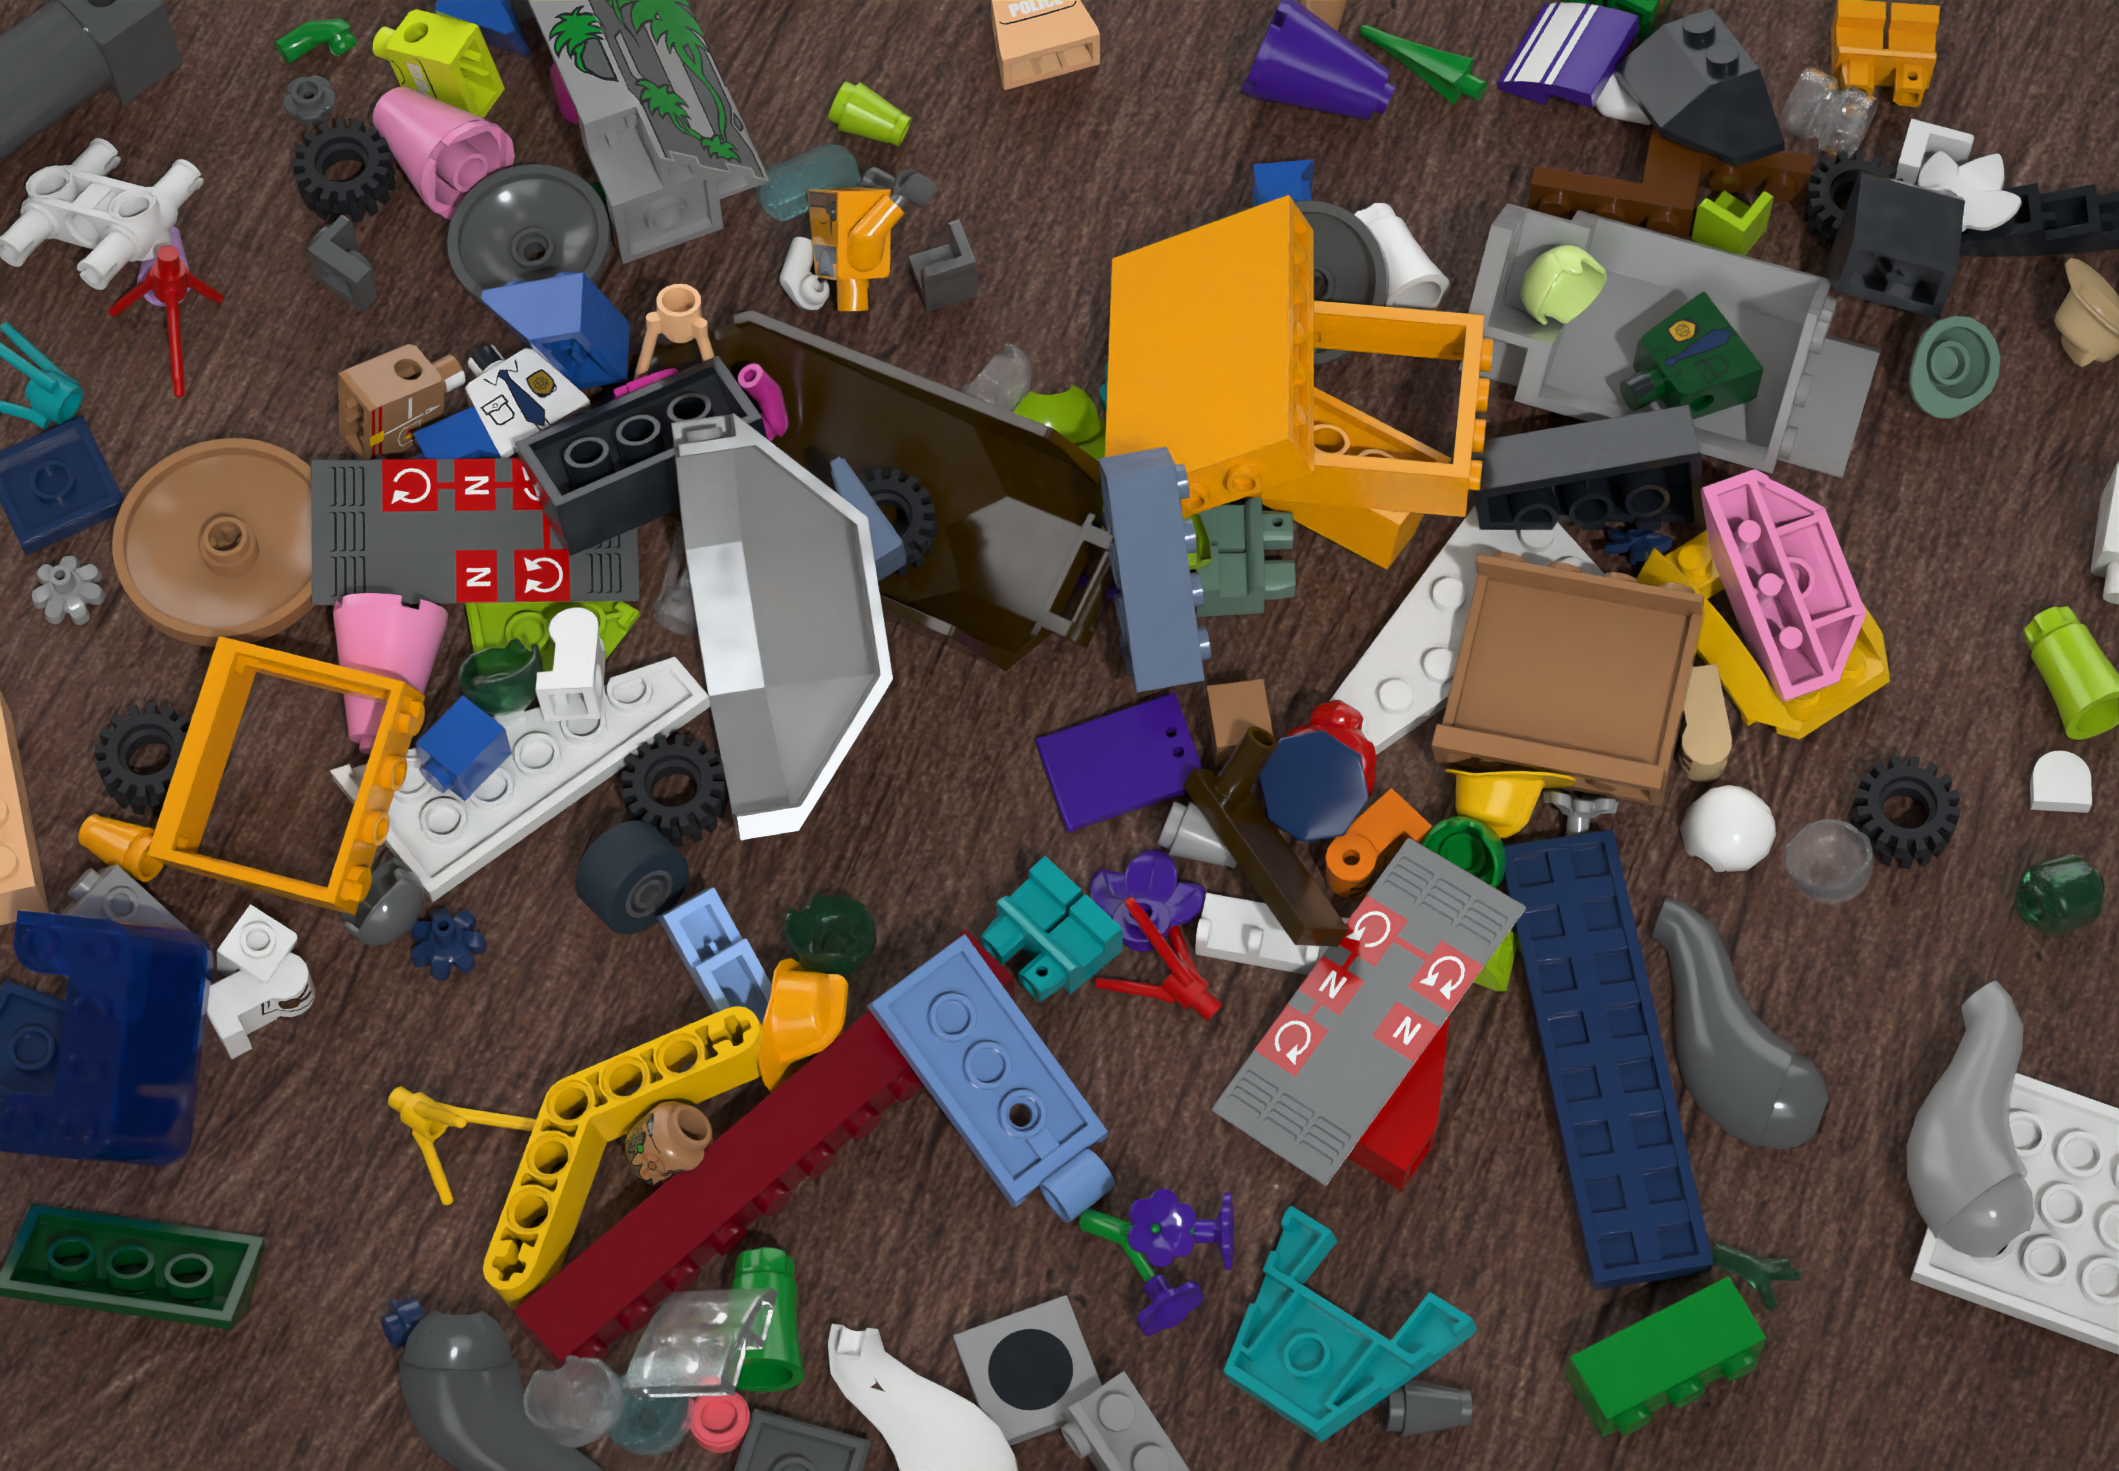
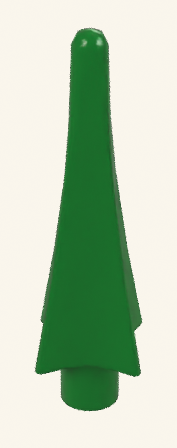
[1359,25,1488,105]

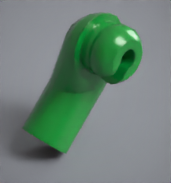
[274,18,357,64]

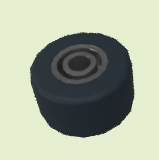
[575,820,689,935]

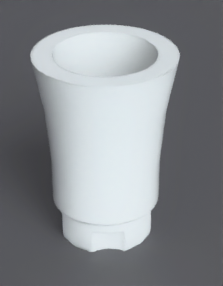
[1354,203,1451,311]

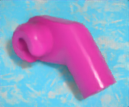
[738,363,789,442]

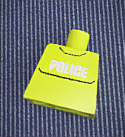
[373,9,505,118]

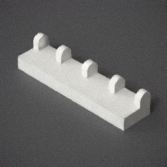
[1195,893,1349,975]

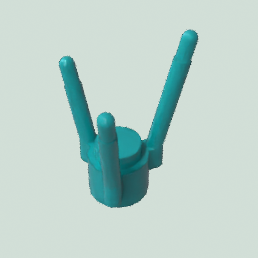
[0,322,84,430]

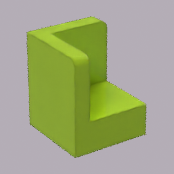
[1691,191,1774,256]

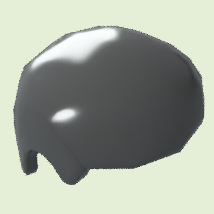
[341,856,424,946]

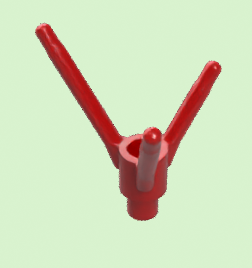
[108,245,224,398]
[1094,897,1223,1022]

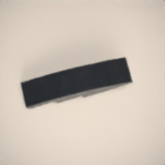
[1959,183,2119,257]

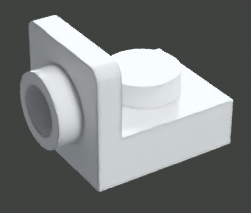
[217,904,297,984]

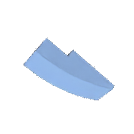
[657,887,772,1044]

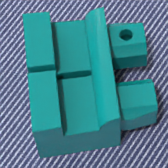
[981,856,1123,1002]

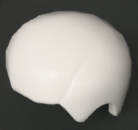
[1680,785,1776,872]

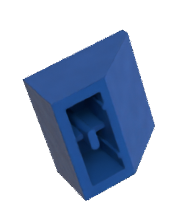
[481,272,630,390]

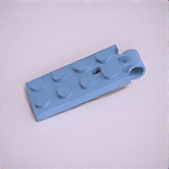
[867,934,1116,1223]

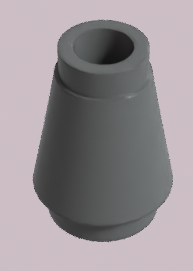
[1379,1379,1473,1438]

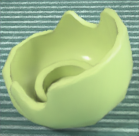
[1520,245,1607,325]

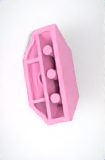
[1700,469,1867,703]

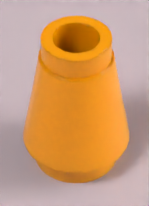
[78,814,164,882]

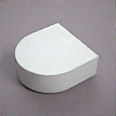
[2030,751,2092,813]

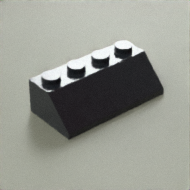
[515,356,768,556]

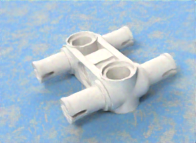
[0,138,204,290]

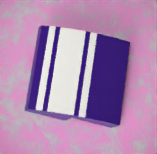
[1497,3,1639,108]

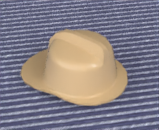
[2054,258,2119,367]

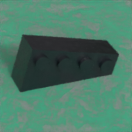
[1471,405,1707,530]

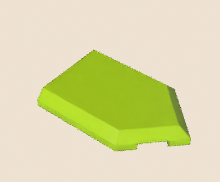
[465,601,640,697]

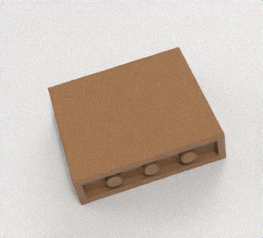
[1432,552,1705,807]

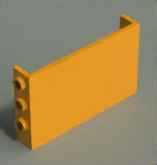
[1105,195,1314,518]

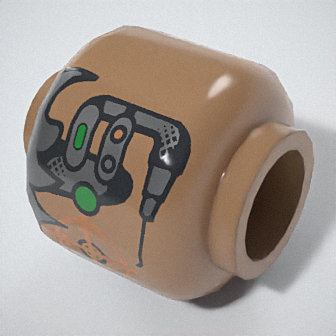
[625,1101,714,1188]

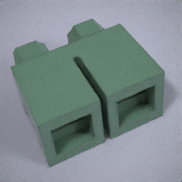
[1195,497,1296,617]

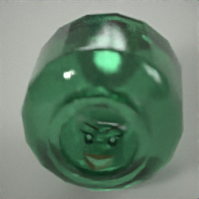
[2015,853,2105,937]

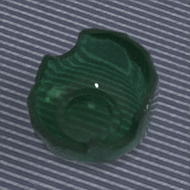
[457,638,544,716]
[783,894,877,976]

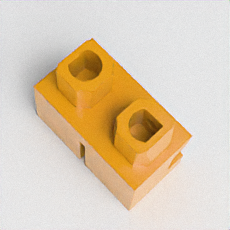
[1831,0,1940,107]

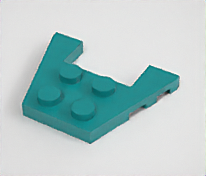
[1223,1205,1477,1443]

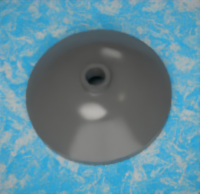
[447,164,611,307]
[1295,201,1389,366]

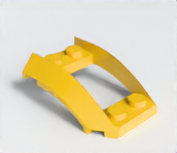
[1636,530,1890,740]

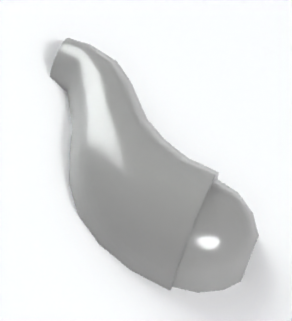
[1906,981,2034,1258]

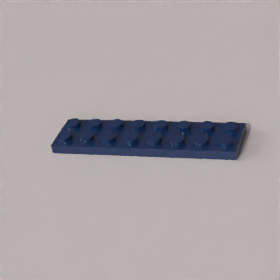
[1503,829,1714,1290]

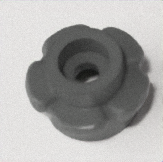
[283,75,336,126]

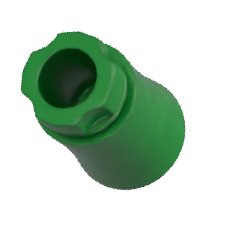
[719,1247,805,1392]

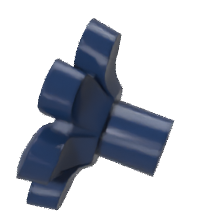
[411,908,487,980]

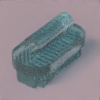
[756,143,861,221]

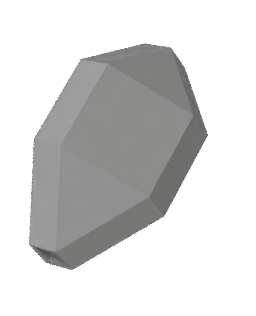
[671,413,893,840]

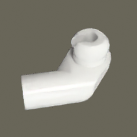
[1595,71,1651,125]
[779,237,830,311]

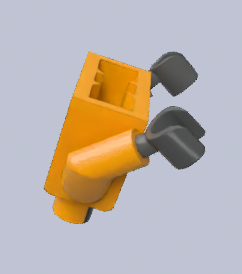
[808,167,936,311]

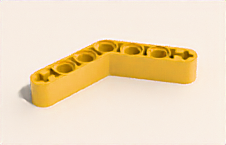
[483,1006,764,1310]

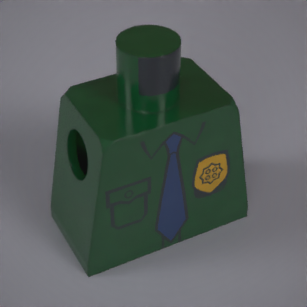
[1620,291,1764,420]

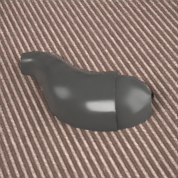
[1652,897,1829,1149]
[399,1310,602,1471]

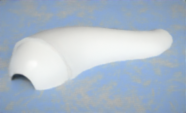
[828,1324,1019,1471]

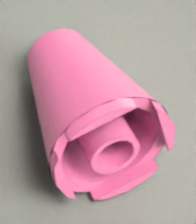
[373,86,515,220]
[333,593,448,755]

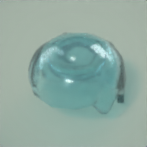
[602,1363,695,1456]

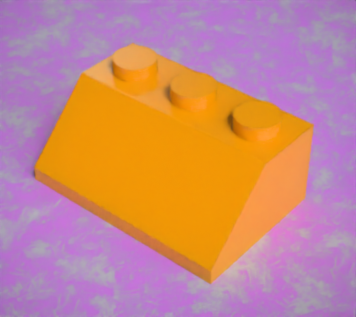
[1248,387,1452,570]

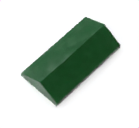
[0,1204,265,1330]

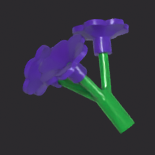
[1079,1189,1234,1336]

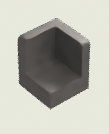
[908,220,978,312]

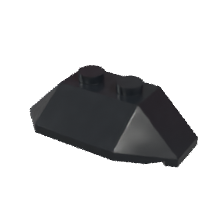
[1615,9,1785,167]

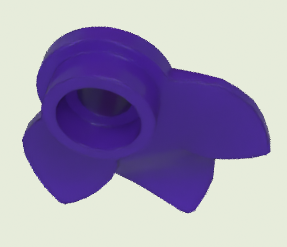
[1090,849,1205,952]

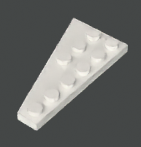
[1330,506,1605,755]
[330,657,710,902]

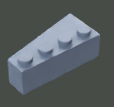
[1098,447,1211,693]

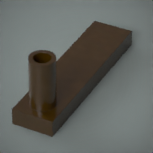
[1183,726,1349,947]

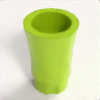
[2023,606,2119,740]

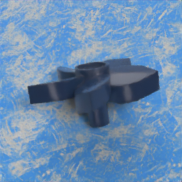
[1605,525,1672,565]

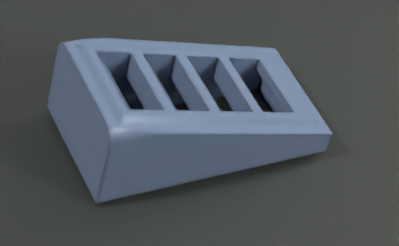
[830,456,907,582]

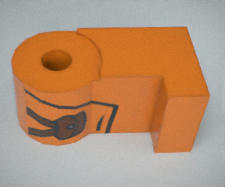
[1325,788,1432,899]

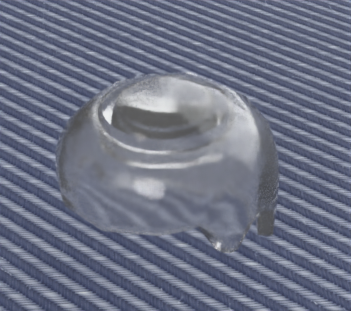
[962,343,1032,412]
[1785,819,1874,906]
[523,1355,625,1448]

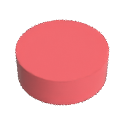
[689,1388,751,1453]

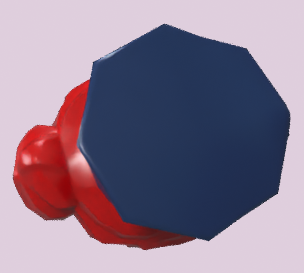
[1259,700,1376,843]

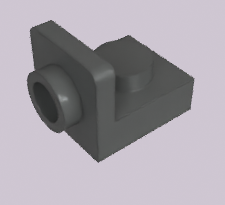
[307,215,378,312]

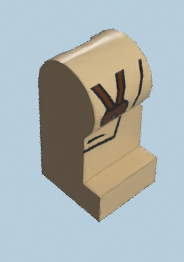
[1677,664,1732,782]

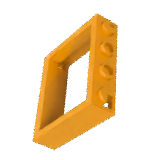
[1261,301,1494,517]
[147,636,425,916]

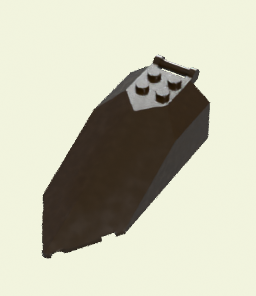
[601,310,1115,671]

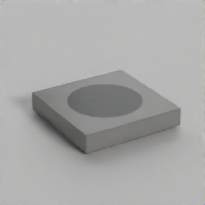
[953,1295,1102,1446]

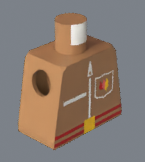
[338,344,465,460]

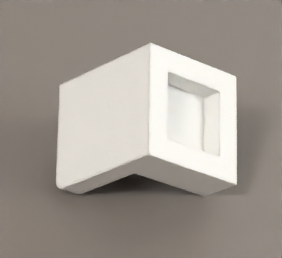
[1895,119,1974,186]

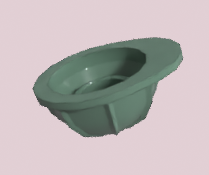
[1909,316,2001,419]

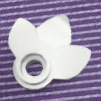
[1918,151,2021,232]

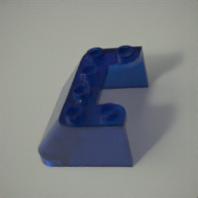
[0,910,213,1167]

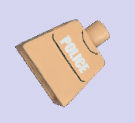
[991,0,1100,90]

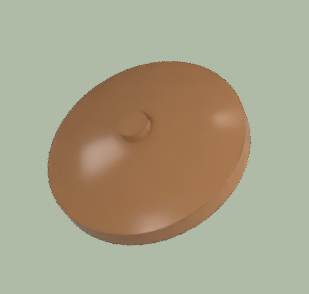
[112,438,314,647]

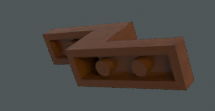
[1528,129,1814,240]

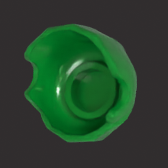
[1420,815,1507,889]

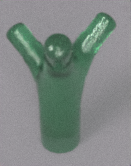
[1711,1241,1801,1311]

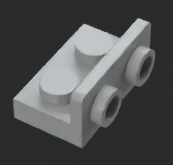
[1061,1371,1190,1471]

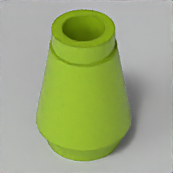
[828,81,912,147]

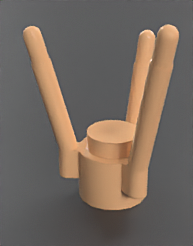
[633,284,714,381]

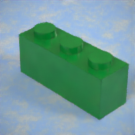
[1565,1276,1766,1438]

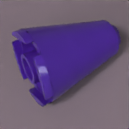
[1240,0,1396,120]

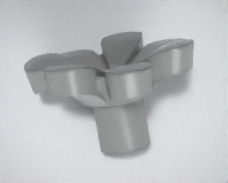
[32,556,106,625]
[1543,788,1619,836]

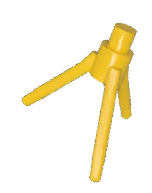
[388,1086,536,1206]

